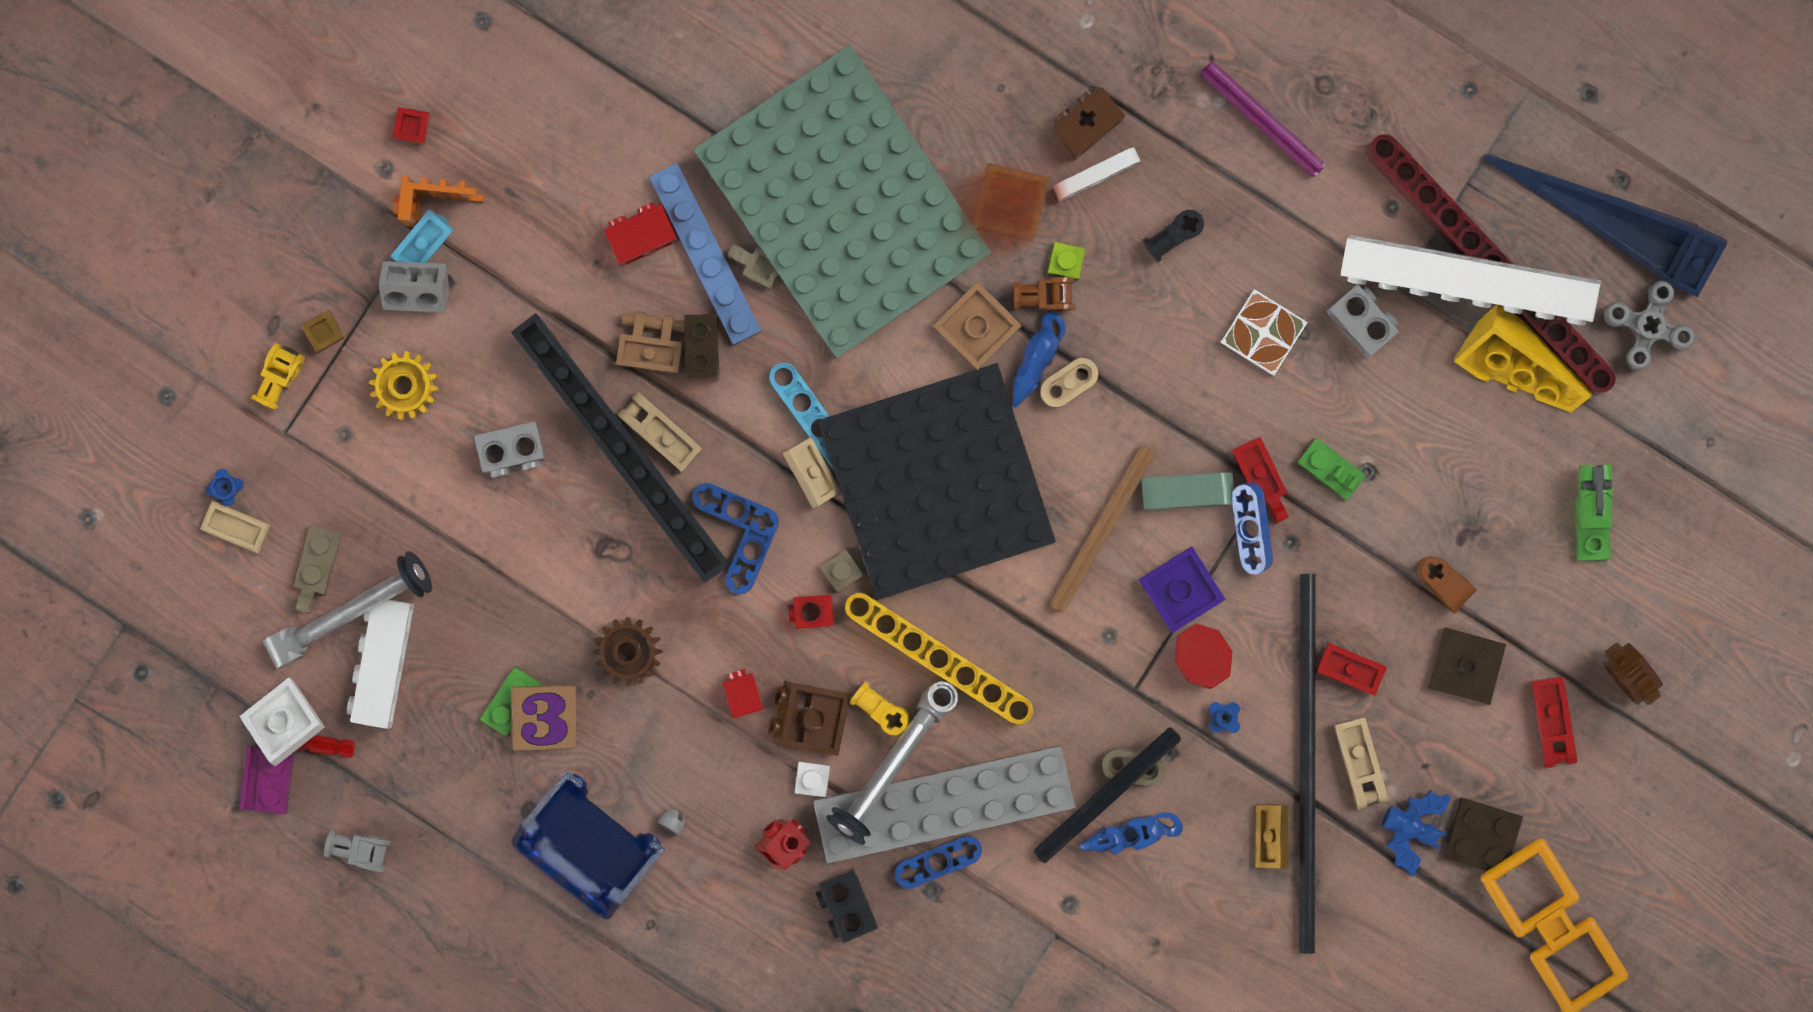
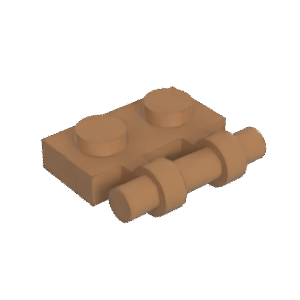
[616,311,685,374]

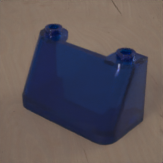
[511,770,665,919]

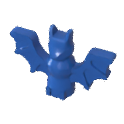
[1381,790,1451,876]

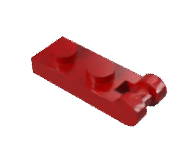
[1530,676,1577,769]

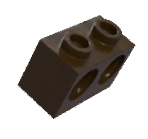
[685,314,720,381]

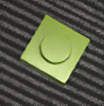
[1048,242,1085,280]

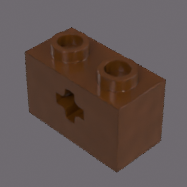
[1052,87,1126,160]

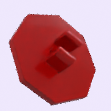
[1174,623,1233,689]

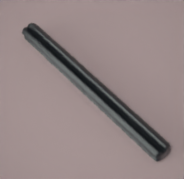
[1034,727,1181,863]

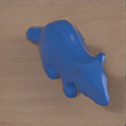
[1012,311,1065,408]
[1080,812,1183,854]

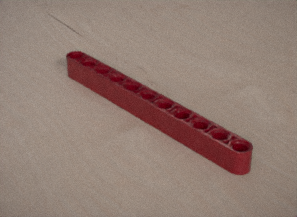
[1367,134,1616,395]

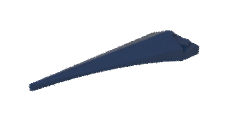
[1484,154,1727,298]

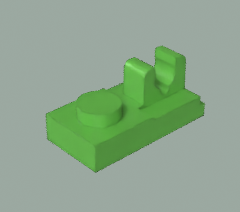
[1297,437,1366,501]

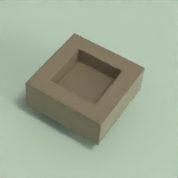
[820,549,864,593]

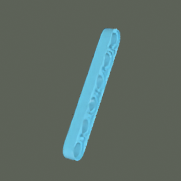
[770,363,834,471]

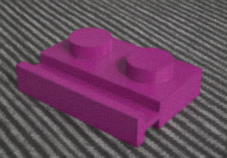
[239,746,295,814]

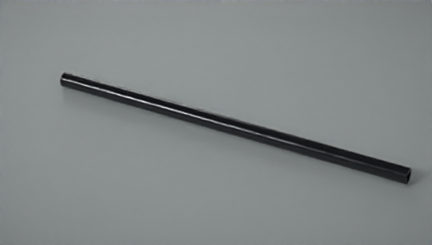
[1299,574,1316,954]

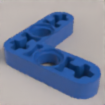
[692,483,779,594]

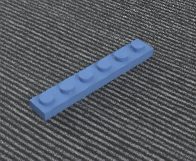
[649,163,762,345]

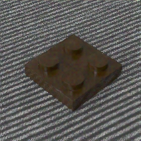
[1443,797,1524,877]

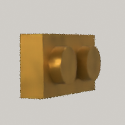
[1255,804,1289,869]

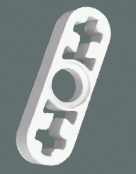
[1053,147,1141,201]

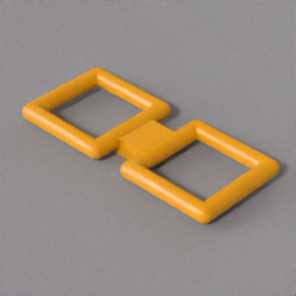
[1481,838,1629,1012]

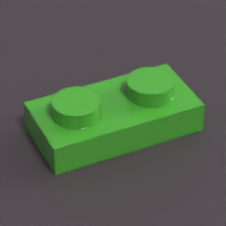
[480,667,542,737]

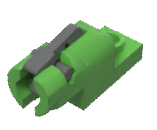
[1575,464,1613,561]

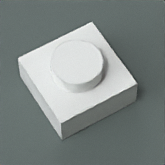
[795,761,830,797]

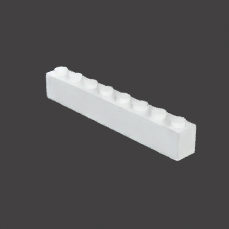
[1341,235,1601,325]

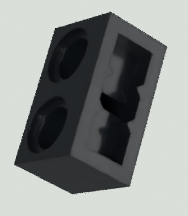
[815,868,878,943]

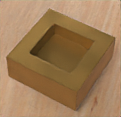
[301,310,345,353]

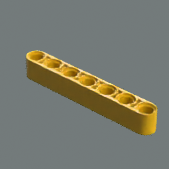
[845,593,1033,725]

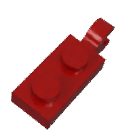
[1231,437,1289,524]

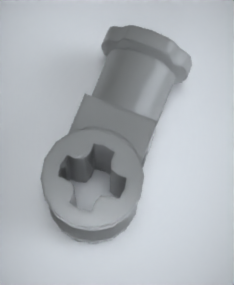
[324,829,391,872]

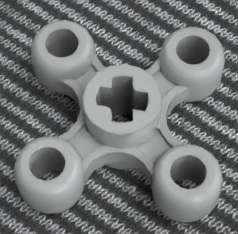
[1603,281,1695,371]

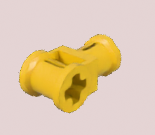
[251,343,305,410]
[849,681,910,735]

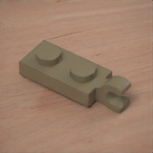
[293,526,342,614]

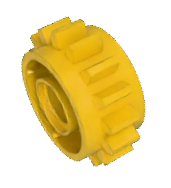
[369,351,440,420]

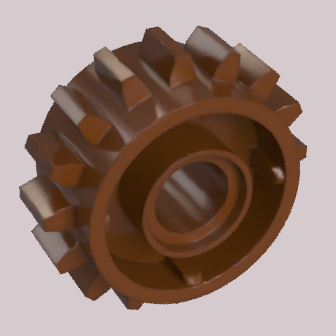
[593,617,663,686]
[1603,642,1663,705]

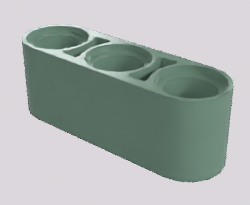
[1142,472,1234,510]

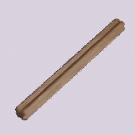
[1050,445,1156,612]

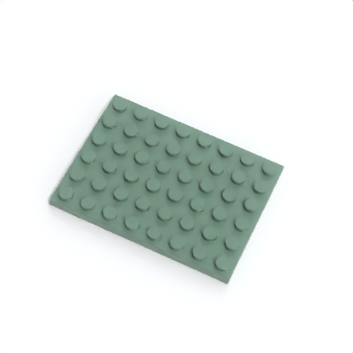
[694,44,992,359]

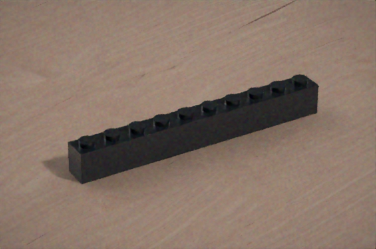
[511,313,731,583]

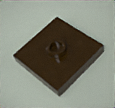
[1428,627,1506,705]

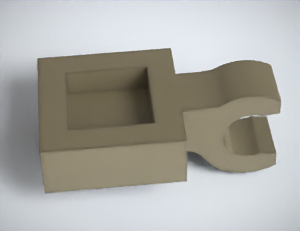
[726,244,778,290]

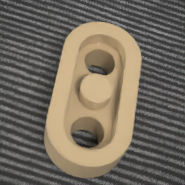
[1040,358,1098,408]

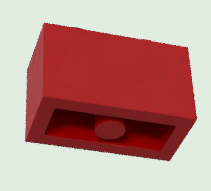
[604,202,679,267]

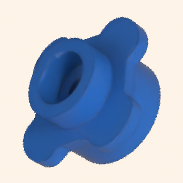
[206,469,244,506]
[1209,702,1240,733]

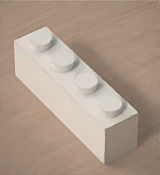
[347,600,415,729]

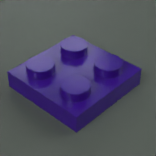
[1138,546,1226,633]

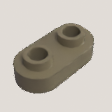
[1102,747,1165,786]

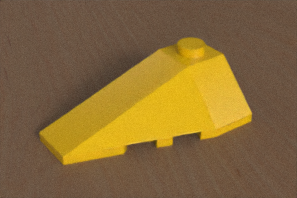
[1454,304,1592,413]

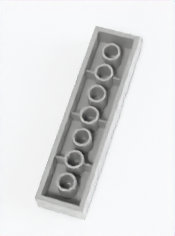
[813,745,1075,864]

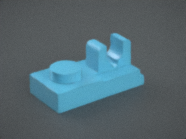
[391,209,454,263]

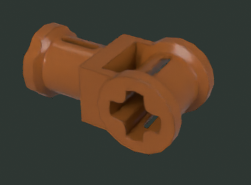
[1013,277,1075,311]

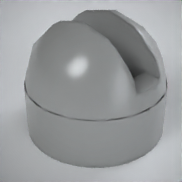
[657,809,685,836]

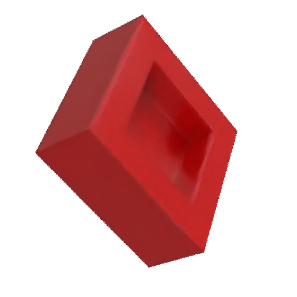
[392,107,431,145]

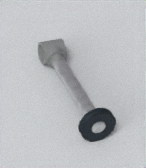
[262,551,432,669]
[826,681,958,844]

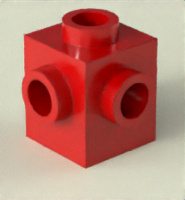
[754,819,811,870]

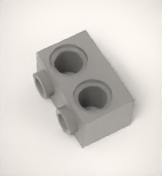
[379,261,450,312]
[1326,284,1399,358]
[474,421,547,478]

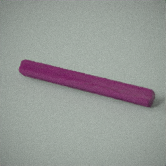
[1201,62,1325,177]

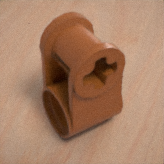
[1416,556,1477,614]

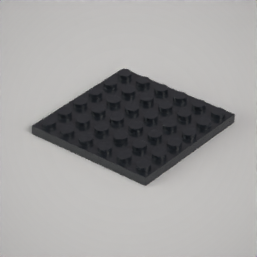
[818,363,1056,601]

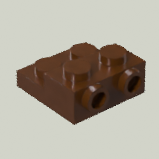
[768,681,851,756]

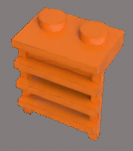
[393,175,485,227]

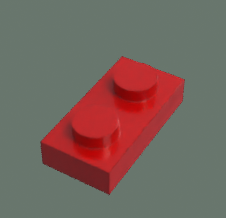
[1316,642,1387,696]

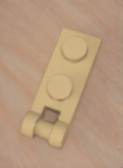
[617,391,703,472]
[1333,717,1389,810]

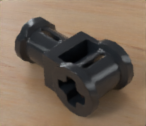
[1142,210,1204,263]

